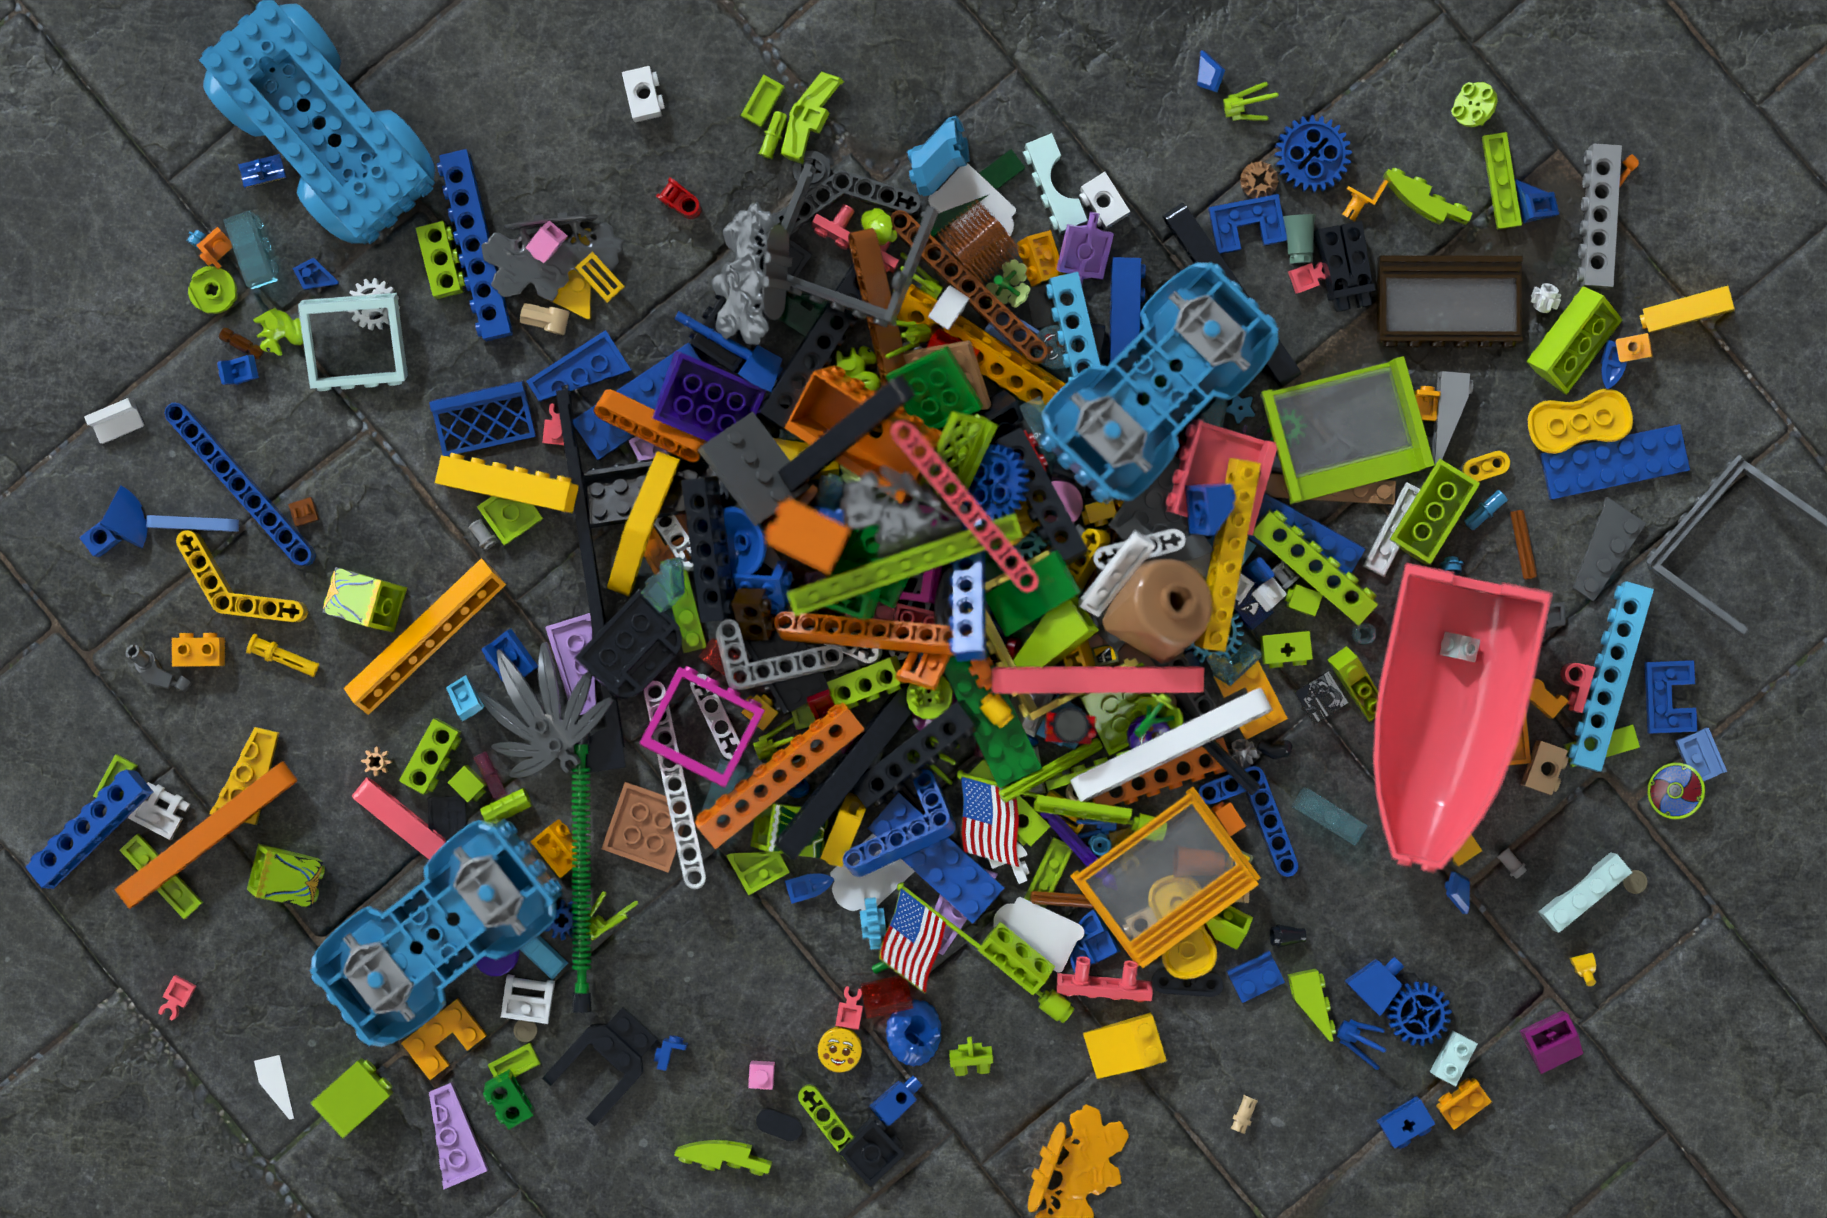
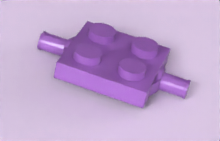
[1056,212,1114,286]

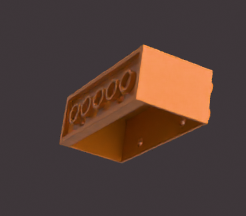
[785,365,942,504]
[764,498,852,576]

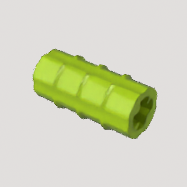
[480,788,533,824]

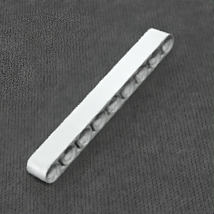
[644,681,706,889]
[1070,688,1272,802]

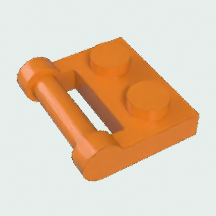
[895,638,951,691]

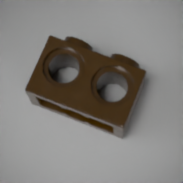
[732,588,775,641]

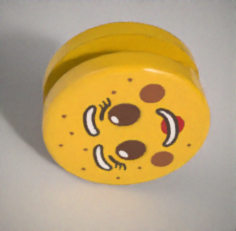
[818,1027,862,1073]

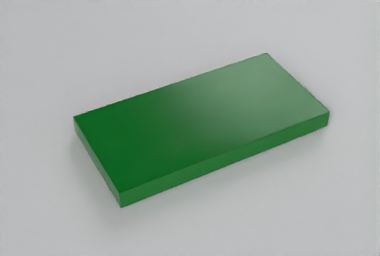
[986,550,1081,637]

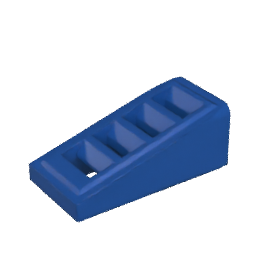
[1242,557,1275,587]

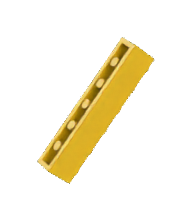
[435,453,579,513]

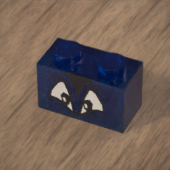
[1233,577,1274,630]

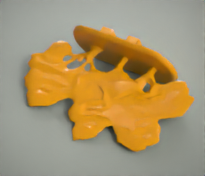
[1028,1104,1129,1218]

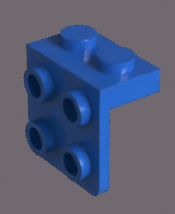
[734,561,794,615]

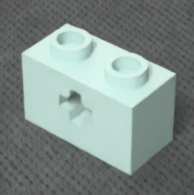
[1430,1030,1477,1086]

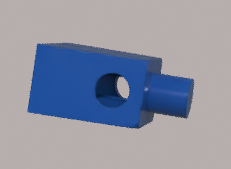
[1345,957,1404,1016]
[869,1076,922,1126]

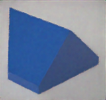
[1515,179,1559,223]

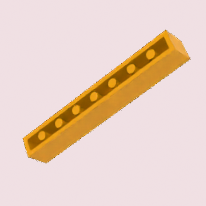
[344,558,506,715]

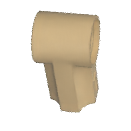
[520,303,570,335]

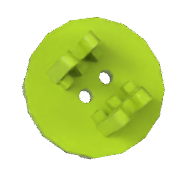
[1451,82,1498,127]
[906,676,953,720]

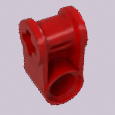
[656,178,702,219]

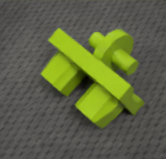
[949,1037,993,1076]

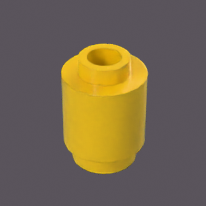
[980,692,1014,728]

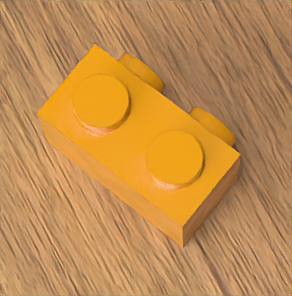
[172,633,225,666]

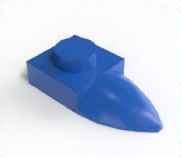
[1600,340,1627,389]
[785,873,834,904]

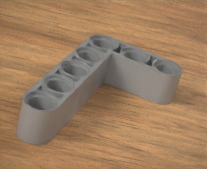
[716,620,843,691]

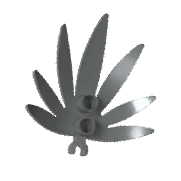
[478,642,614,778]

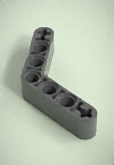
[774,171,920,234]

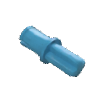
[1464,490,1508,530]

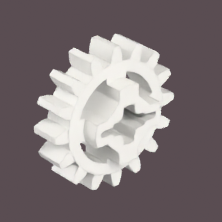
[348,278,400,330]

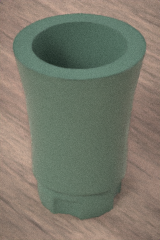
[1283,214,1316,264]

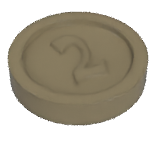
[1623,870,1647,894]
[514,1020,538,1042]

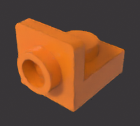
[196,227,235,269]

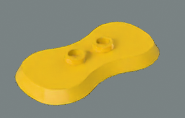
[1528,389,1633,454]
[1148,875,1217,979]

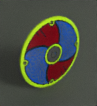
[1648,763,1705,819]

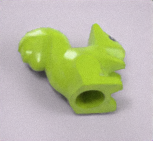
[253,308,304,356]
[835,346,881,391]

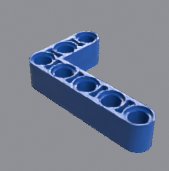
[1197,765,1298,877]
[843,769,956,877]

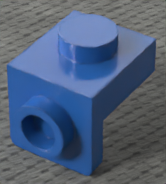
[217,355,259,385]
[654,1035,688,1071]

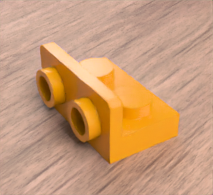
[1017,230,1065,287]
[530,819,588,878]
[1436,1078,1492,1130]

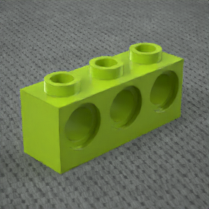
[416,221,465,299]
[827,655,902,709]
[399,718,462,795]
[978,922,1055,995]

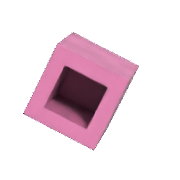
[526,220,567,263]
[748,1061,775,1089]

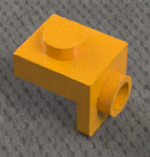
[1414,386,1441,422]

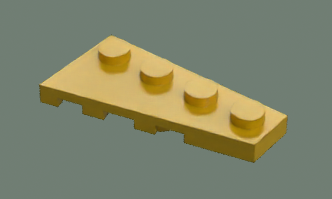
[209,727,279,825]

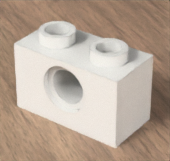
[622,66,665,122]
[1079,172,1130,230]

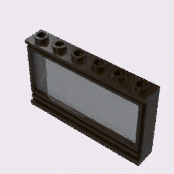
[1377,255,1523,348]

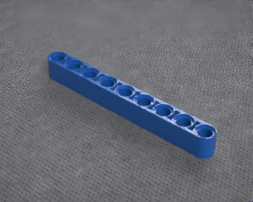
[164,403,316,566]

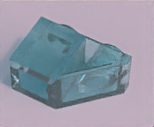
[641,557,685,613]

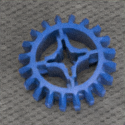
[1387,981,1452,1046]

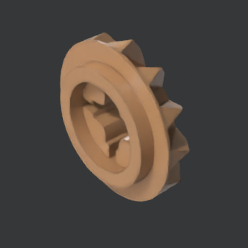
[1240,161,1279,198]

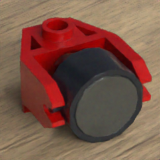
[1045,707,1096,744]

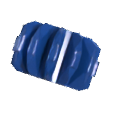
[545,899,577,940]

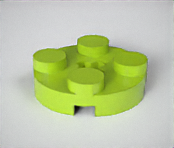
[188,266,237,314]

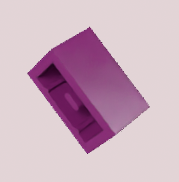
[1519,1011,1583,1074]

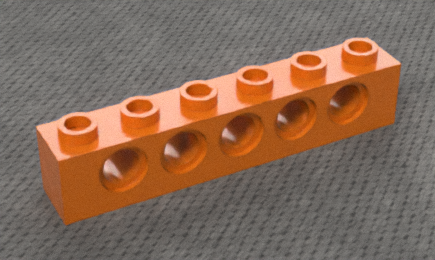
[1092,737,1228,807]

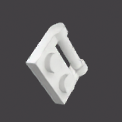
[501,974,555,1024]

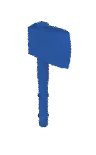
[674,311,783,392]

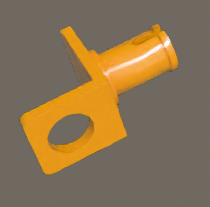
[1342,179,1388,222]
[1616,333,1653,362]

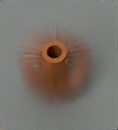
[937,200,1021,284]

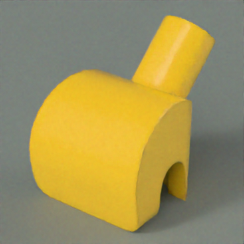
[1570,953,1596,986]

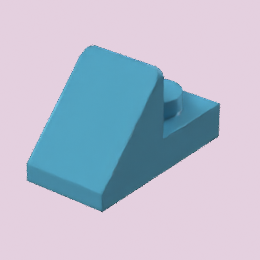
[446,675,484,721]

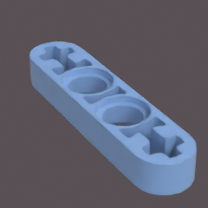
[146,515,239,532]

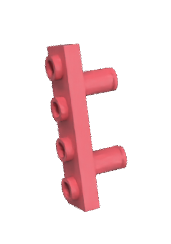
[812,204,899,273]
[1056,957,1152,1002]

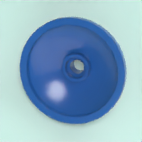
[724,507,767,578]

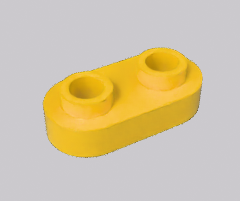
[1462,451,1510,482]

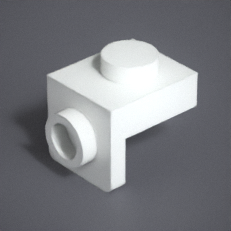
[1252,577,1287,612]

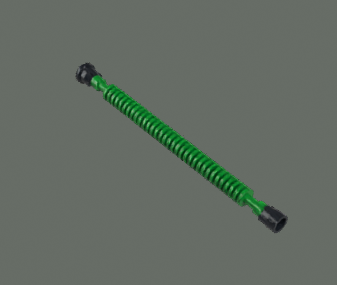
[572,720,592,1013]

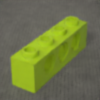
[968,759,1051,847]

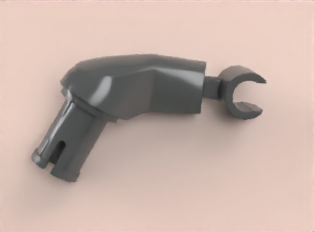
[125,645,192,692]

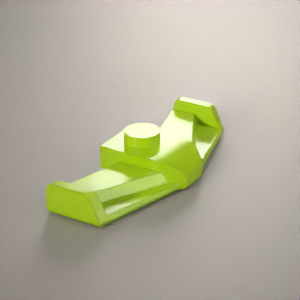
[781,72,844,164]

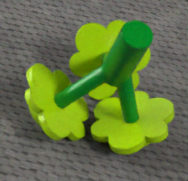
[1134,693,1183,738]

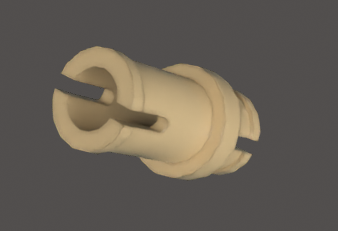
[1231,1095,1258,1134]

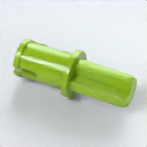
[758,111,787,159]

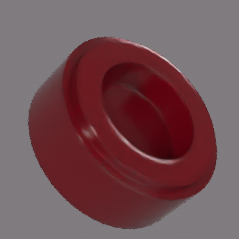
[1006,637,1022,660]

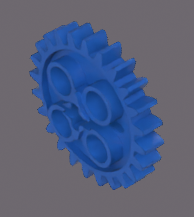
[1274,115,1352,193]
[964,444,1030,521]

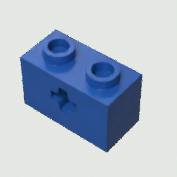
[1376,1096,1435,1149]

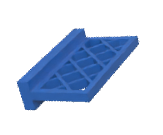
[429,380,536,456]

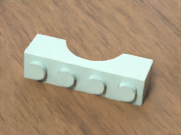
[1023,133,1088,234]
[1538,852,1632,933]

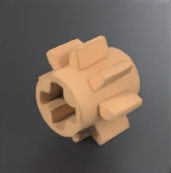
[361,747,393,776]

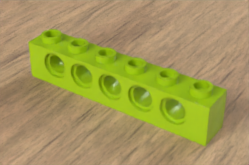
[1253,508,1378,626]

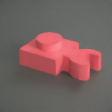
[1288,262,1326,294]
[542,403,564,446]
[159,975,196,1020]
[835,986,863,1030]

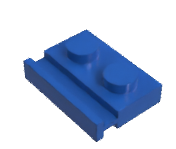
[1226,951,1285,1003]

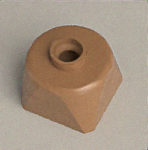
[1102,559,1212,664]

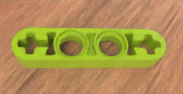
[798,1084,854,1152]

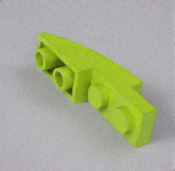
[1383,168,1472,225]
[674,1140,772,1176]

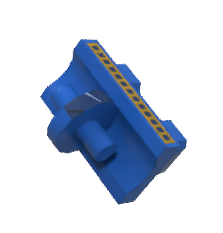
[238,154,286,188]

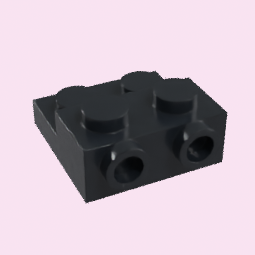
[838,1117,905,1188]

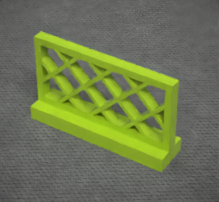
[913,412,998,509]

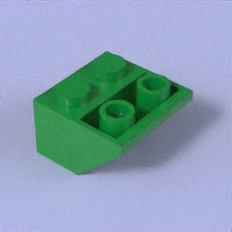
[825,558,882,620]

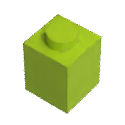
[1284,584,1323,617]
[447,765,488,802]

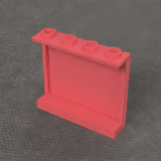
[1166,419,1277,536]

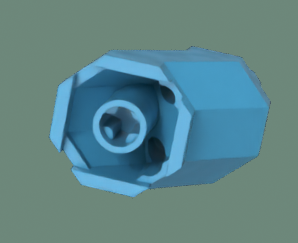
[907,116,970,196]

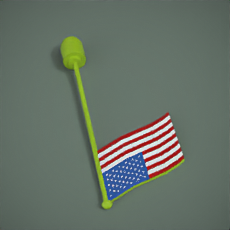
[957,770,1167,867]
[879,882,1074,1023]

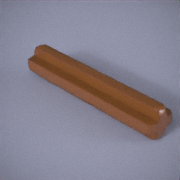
[1510,510,1537,579]
[1030,891,1100,908]

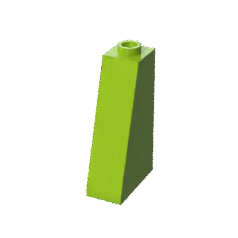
[1013,596,1099,667]

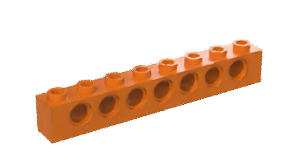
[694,702,865,849]

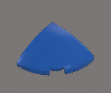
[100,485,147,548]
[1070,909,1121,973]

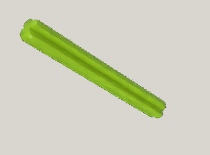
[999,738,1103,802]

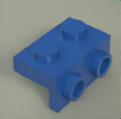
[481,629,538,681]

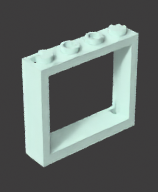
[298,293,408,391]

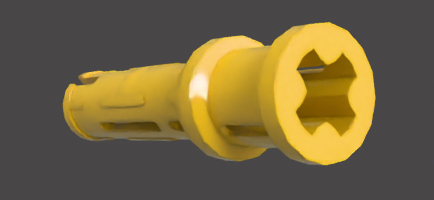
[246,634,319,677]

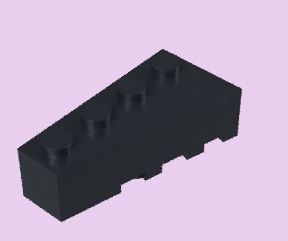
[937,390,1024,470]

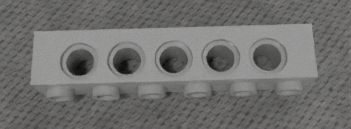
[1577,144,1622,290]

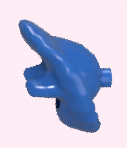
[886,1000,942,1067]

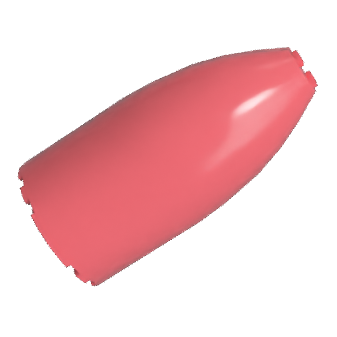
[1374,564,1551,872]

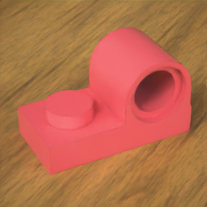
[1560,663,1596,713]

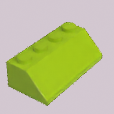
[1527,286,1623,395]
[1389,458,1480,565]

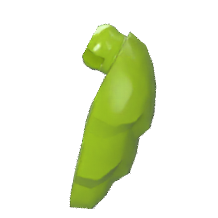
[861,208,897,246]

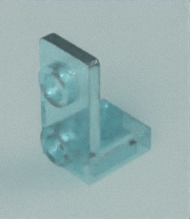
[1207,643,1262,686]

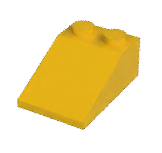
[1083,1012,1167,1079]

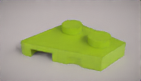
[726,852,790,896]

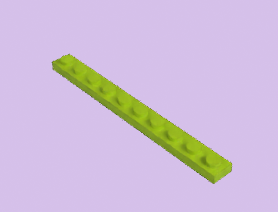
[787,513,1023,616]

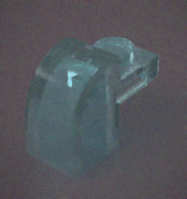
[1019,396,1045,448]

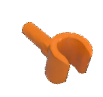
[1619,154,1639,187]

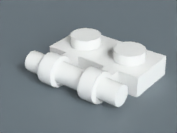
[128,782,191,840]

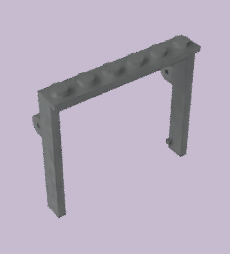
[763,163,939,328]
[1646,455,1827,639]

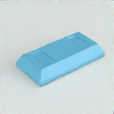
[520,935,568,980]

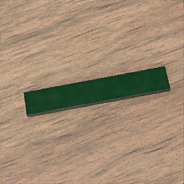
[907,149,1025,250]

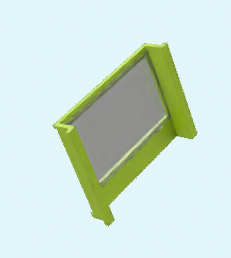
[1260,356,1435,504]

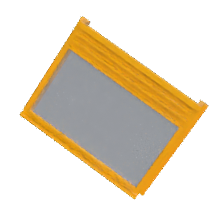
[1070,787,1261,968]

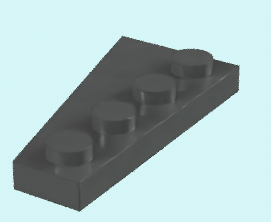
[1572,497,1647,602]

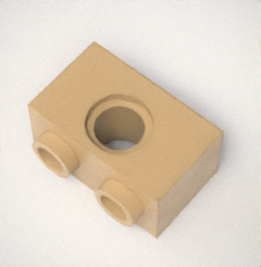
[1520,740,1569,795]

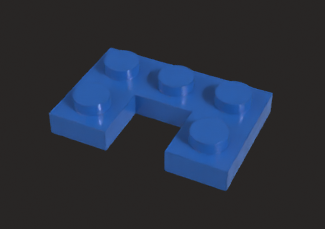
[1208,194,1287,254]
[1644,660,1697,733]

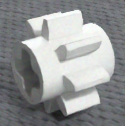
[1531,283,1561,313]

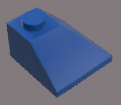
[1185,483,1235,535]

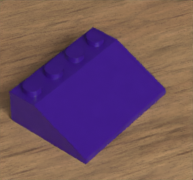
[652,351,766,441]

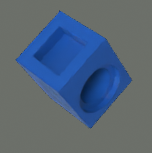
[79,521,122,557]

